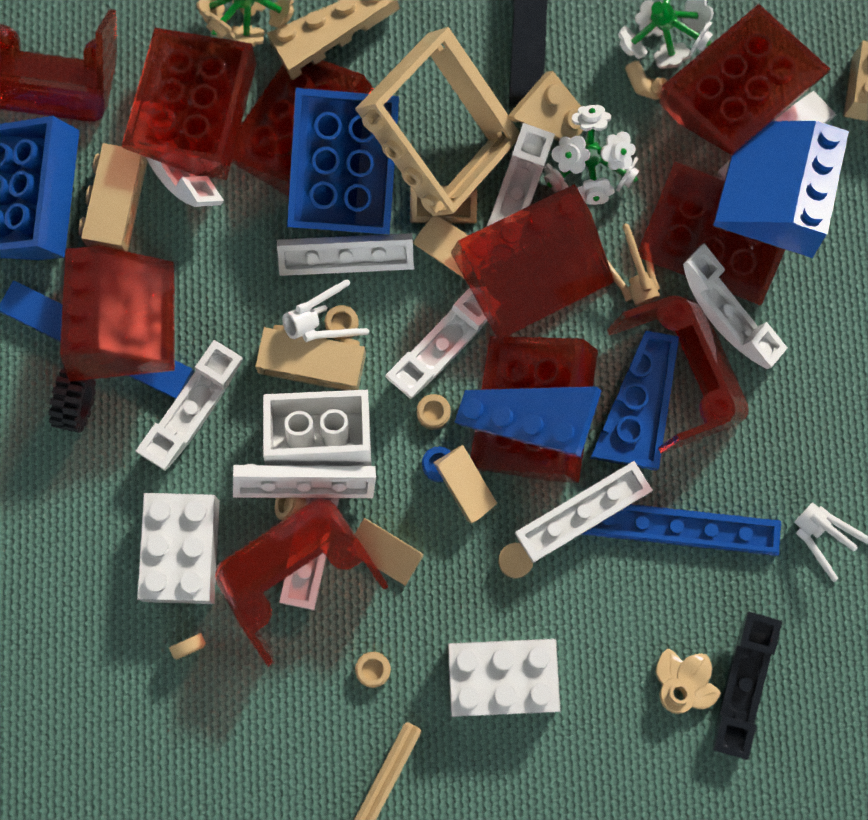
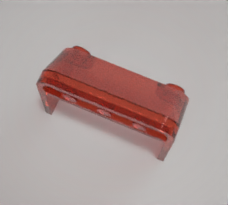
[0,9,117,122]
[607,296,749,454]
[215,498,389,667]

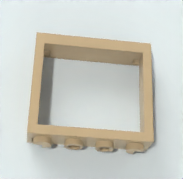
[355,27,520,216]

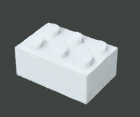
[263,390,372,466]
[138,493,220,604]
[448,639,560,717]

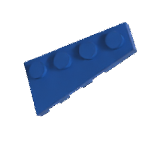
[589,331,679,471]
[455,387,602,457]

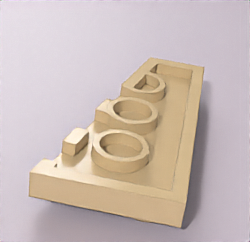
[267,0,400,80]

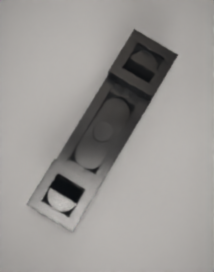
[713,611,783,760]

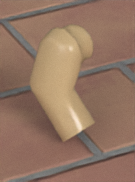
[625,61,670,100]

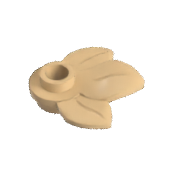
[656,649,721,714]

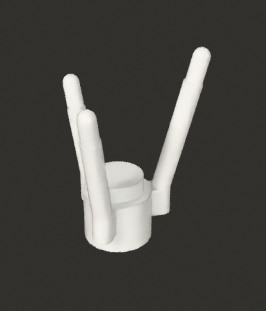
[283,280,369,342]
[794,502,868,582]

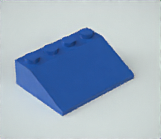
[287,88,399,235]
[0,116,80,260]
[713,120,849,258]

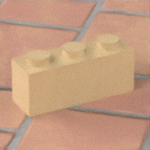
[79,143,148,255]
[255,325,366,391]

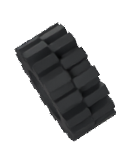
[49,366,96,433]

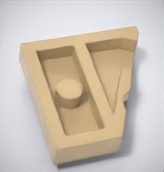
[507,71,583,141]

